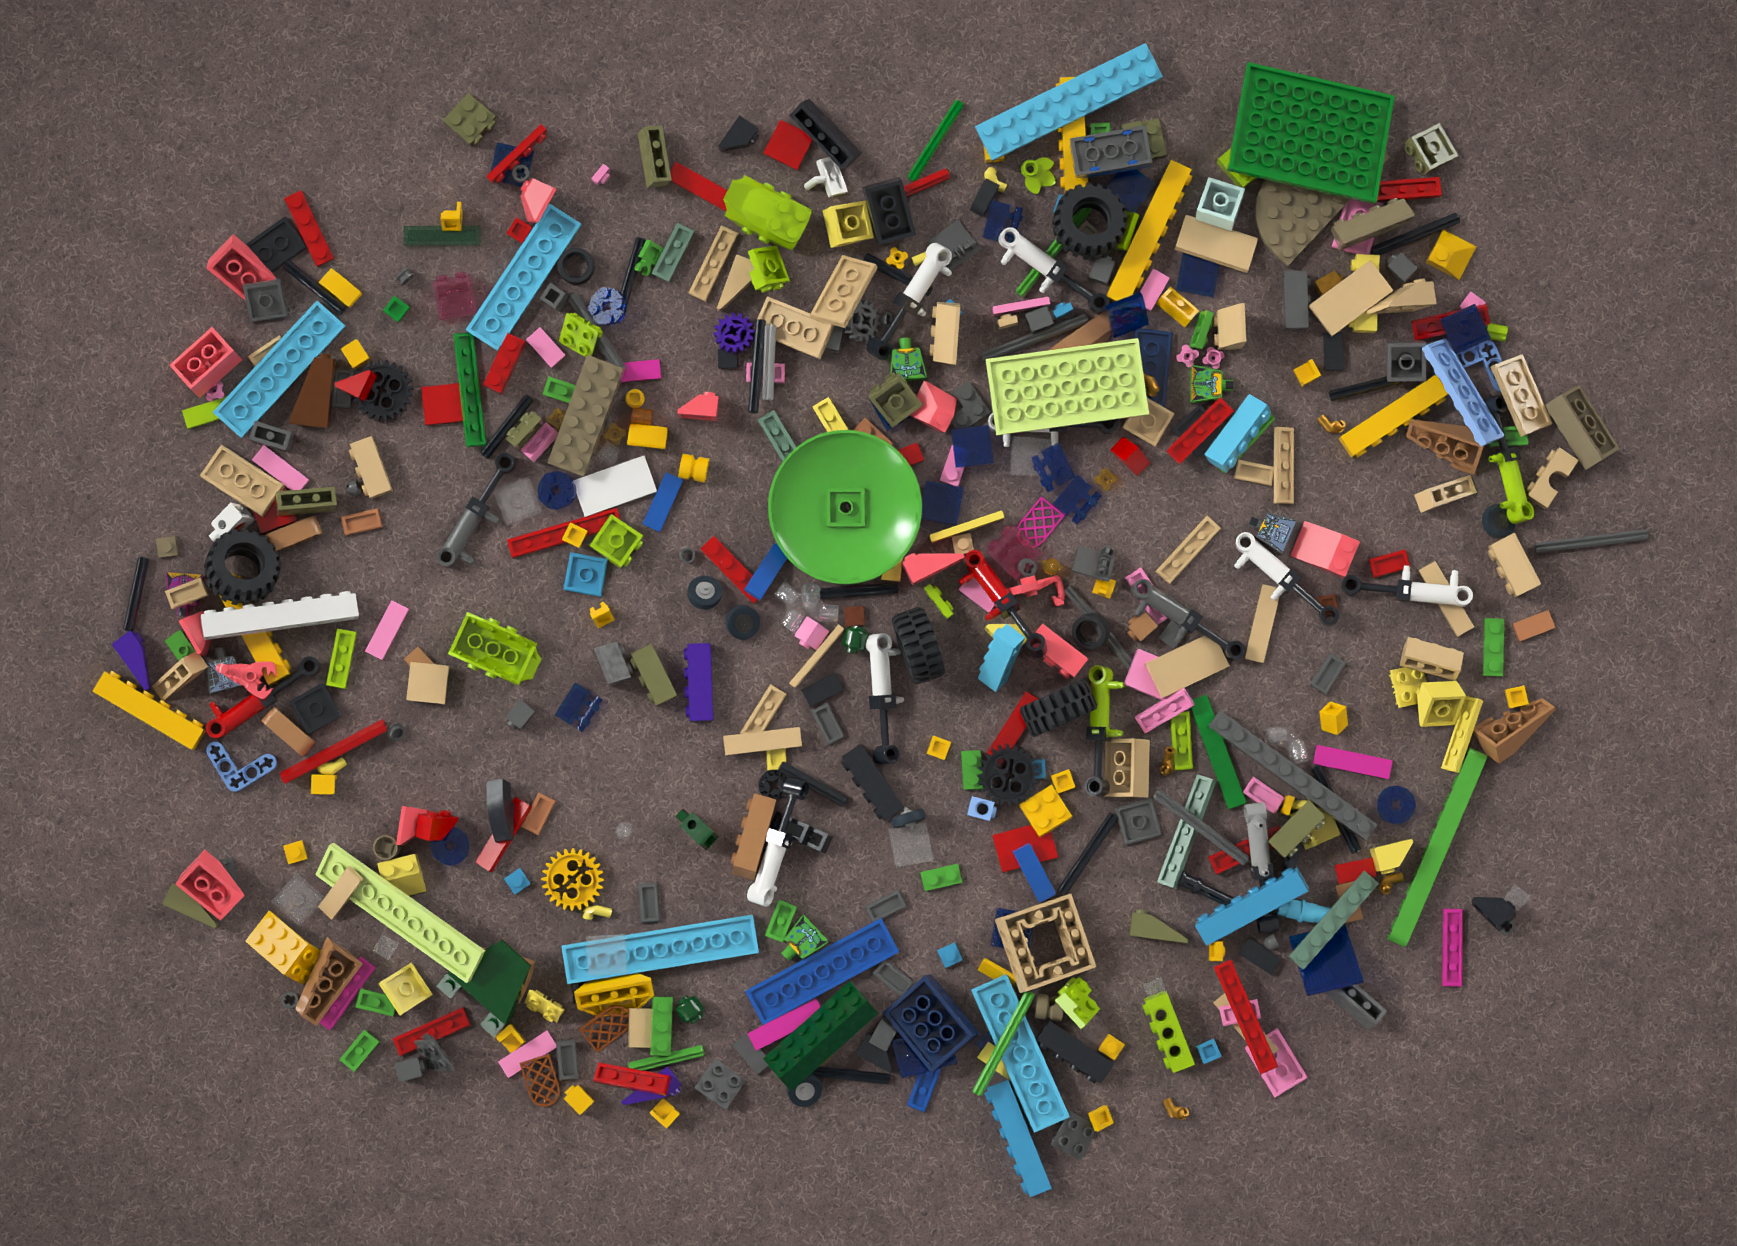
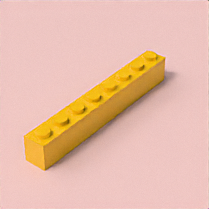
[1107,160,1193,308]

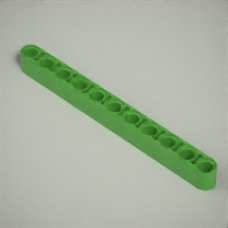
[1387,747,1487,947]

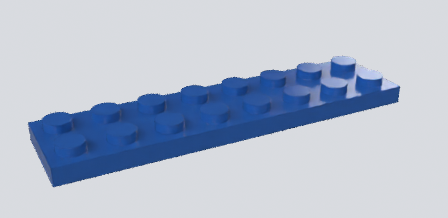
[745,918,899,1025]

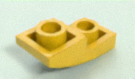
[319,268,362,308]

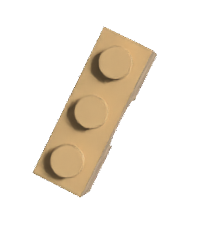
[1525,447,1578,509]

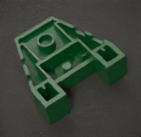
[437,940,531,1037]

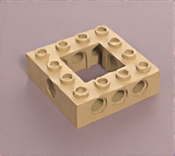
[995,894,1096,993]

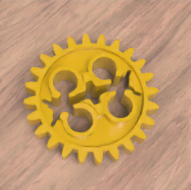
[541,848,604,911]

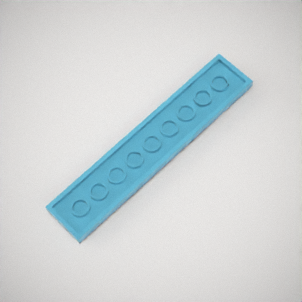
[975,43,1163,161]
[561,915,759,984]

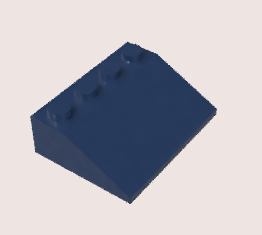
[883,974,980,1073]

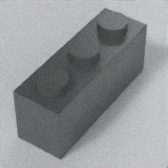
[1282,271,1312,331]
[1324,973,1387,1030]

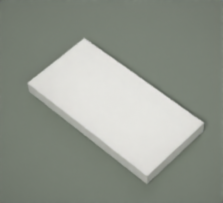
[572,456,657,517]

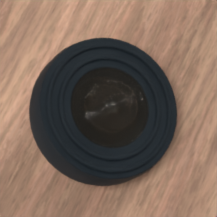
[1482,504,1516,539]
[725,605,760,640]

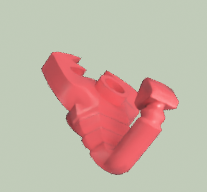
[1007,575,1066,607]
[215,661,277,700]

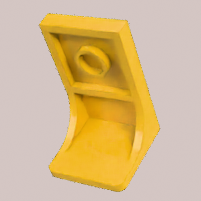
[246,911,321,984]

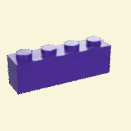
[684,643,713,722]

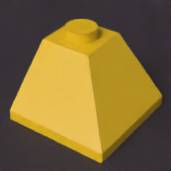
[1425,230,1476,280]

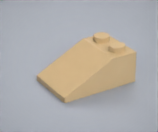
[1367,279,1436,314]
[1213,303,1246,350]

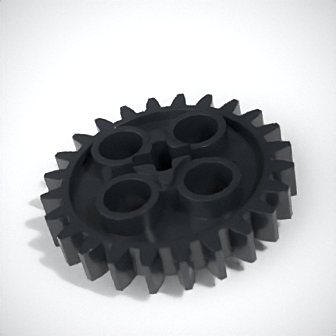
[353,359,414,422]
[977,743,1040,806]

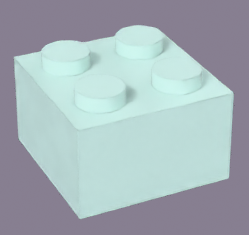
[1195,177,1245,231]

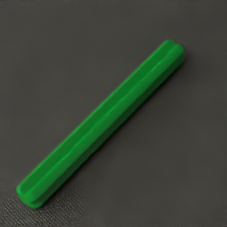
[907,100,964,182]

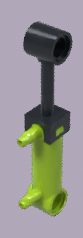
[1483,394,1534,524]
[1085,665,1125,797]

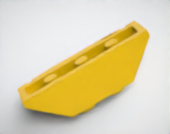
[574,973,654,1017]

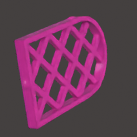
[1016,496,1065,548]

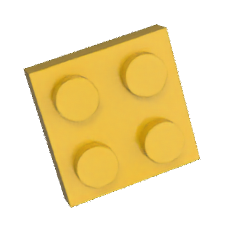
[1019,785,1072,838]

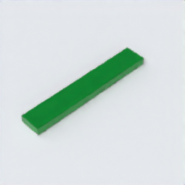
[453,333,486,447]
[1191,694,1247,809]

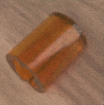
[631,407,653,425]

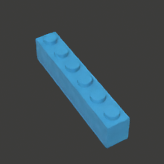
[1195,868,1309,946]
[984,1079,1052,1197]

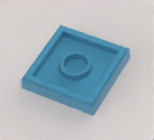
[563,552,608,597]

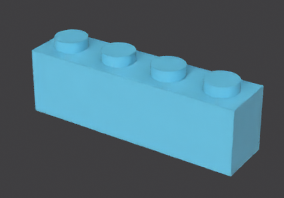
[1204,394,1271,473]
[978,624,1025,692]

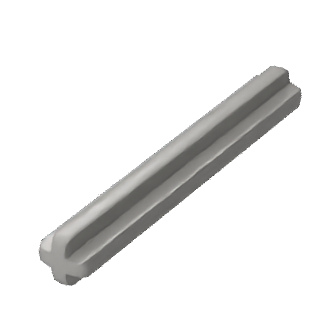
[762,325,776,401]

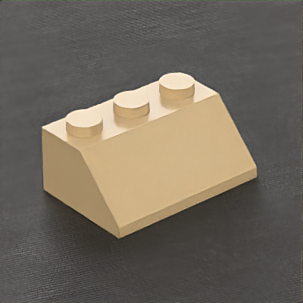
[929,302,960,365]
[1488,533,1541,597]
[1104,739,1150,798]

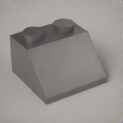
[1386,340,1426,382]
[594,641,633,686]

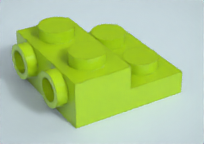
[748,245,790,293]
[590,514,643,569]
[1055,977,1100,1029]

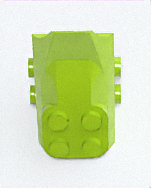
[723,175,812,250]
[448,612,542,686]

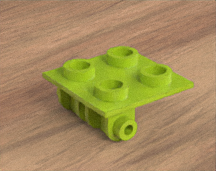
[559,313,603,357]

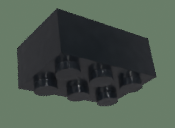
[862,177,916,245]

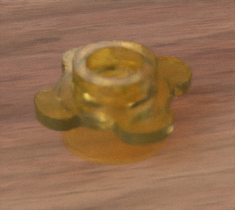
[546,408,565,431]
[604,423,626,446]
[1094,468,1117,491]
[1041,558,1063,575]

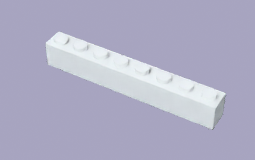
[201,591,359,640]

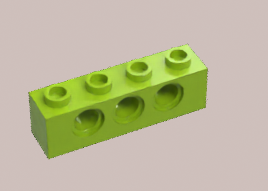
[1142,990,1195,1073]

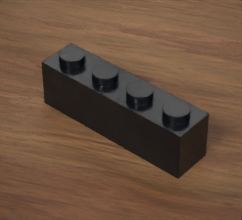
[789,99,862,170]
[841,744,904,821]
[1036,1020,1114,1084]

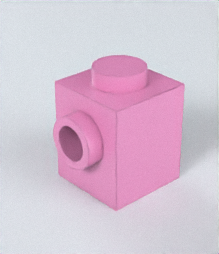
[794,617,829,650]

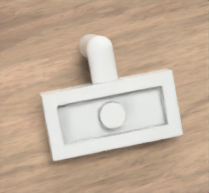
[804,157,848,197]

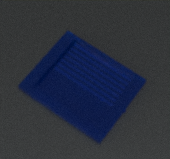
[1289,923,1364,996]

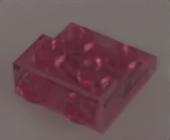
[432,271,477,320]
[986,524,1042,580]

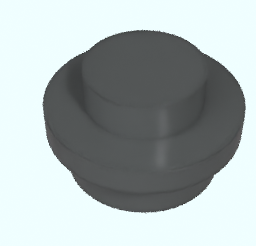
[386,723,405,741]

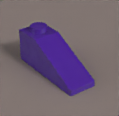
[112,631,151,691]
[621,1066,682,1105]

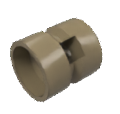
[373,835,401,860]
[1034,994,1063,1021]

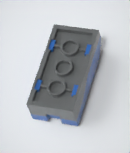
[1070,125,1152,178]

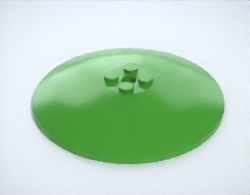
[768,430,922,584]

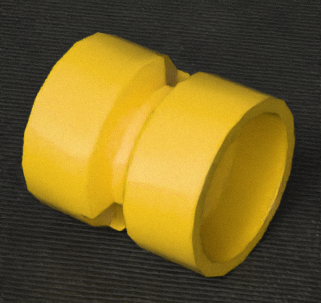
[678,454,709,483]

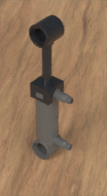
[437,453,516,568]
[1131,579,1246,661]

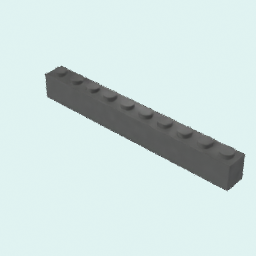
[1208,711,1377,841]

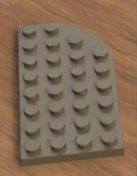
[1255,152,1390,267]

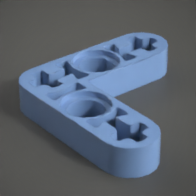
[1455,340,1502,393]
[206,742,278,792]

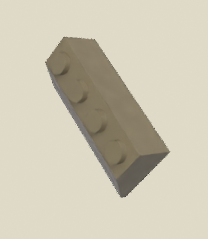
[1331,198,1415,251]
[1545,385,1620,470]

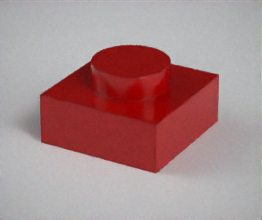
[506,217,533,244]

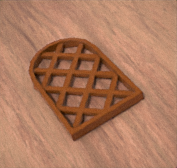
[579,1005,629,1053]
[519,1054,560,1107]

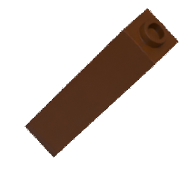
[289,353,336,428]

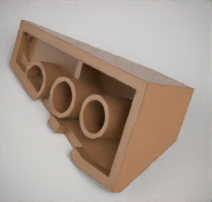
[1049,310,1119,350]
[1406,419,1484,475]
[1473,698,1556,764]

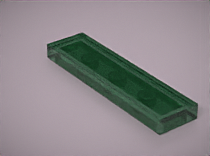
[404,226,480,246]

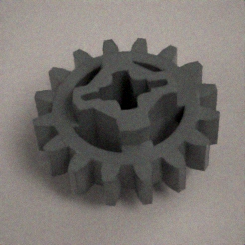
[844,300,881,341]

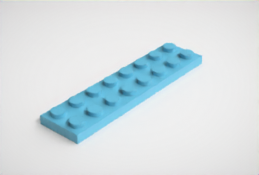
[466,203,582,351]
[213,301,346,439]
[971,974,1070,1133]

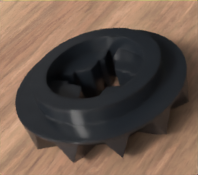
[759,770,787,801]

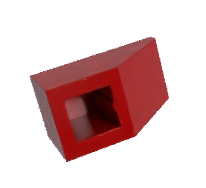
[415,810,459,841]

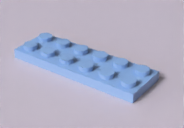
[1422,338,1504,447]

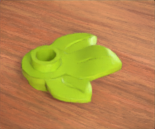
[1021,157,1056,194]

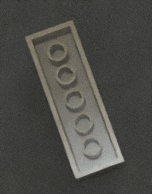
[548,355,626,476]

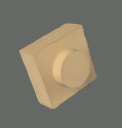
[997,313,1018,330]
[952,533,974,554]

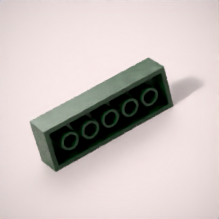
[763,981,878,1091]

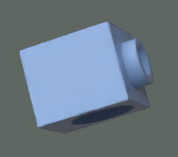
[967,796,997,821]

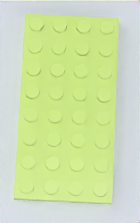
[986,338,1149,436]

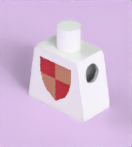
[209,503,256,542]

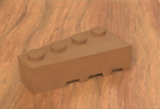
[731,793,776,880]
[295,937,363,1026]

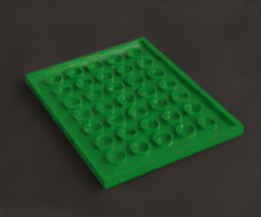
[1227,62,1395,204]

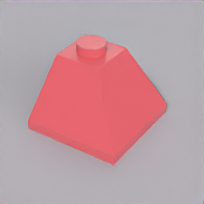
[520,179,557,224]
[909,380,957,433]
[677,392,719,421]
[179,611,212,657]
[396,806,429,846]

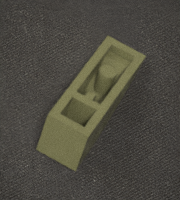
[163,883,219,928]
[1129,909,1188,943]

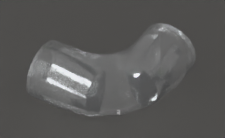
[775,581,805,634]
[801,583,839,623]
[1264,727,1309,764]

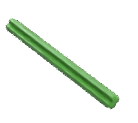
[1016,208,1091,297]
[973,991,1035,1096]

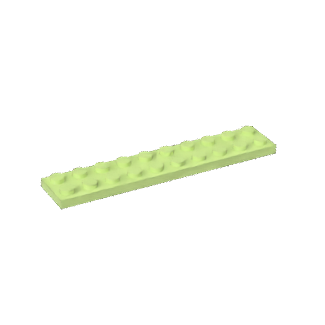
[316,843,485,983]

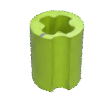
[1484,323,1508,342]

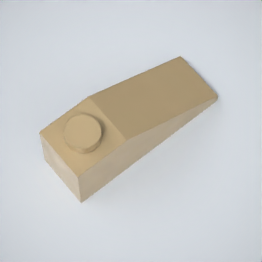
[717,254,754,312]
[1414,475,1477,513]
[152,652,208,701]

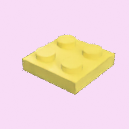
[379,962,433,1016]

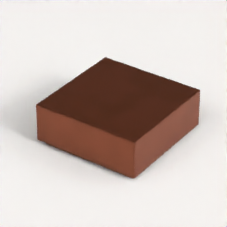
[1316,594,1339,615]
[844,606,865,627]

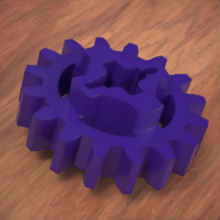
[713,312,755,355]

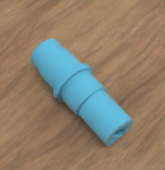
[1276,899,1330,923]

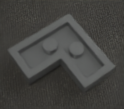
[951,381,990,434]

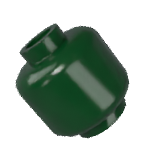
[842,625,869,655]
[676,995,705,1024]

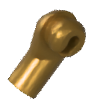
[1143,373,1159,397]
[1317,414,1346,433]
[1160,747,1175,776]
[1379,872,1404,895]
[1162,1097,1189,1120]

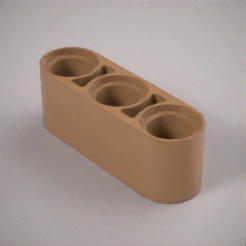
[265,516,323,552]
[261,706,316,757]

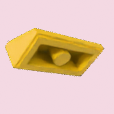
[1156,286,1199,328]
[627,424,668,449]
[978,958,1016,986]

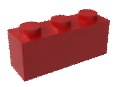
[483,333,526,395]

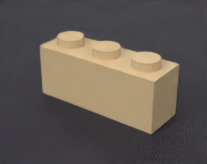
[349,436,393,499]
[1400,637,1464,681]

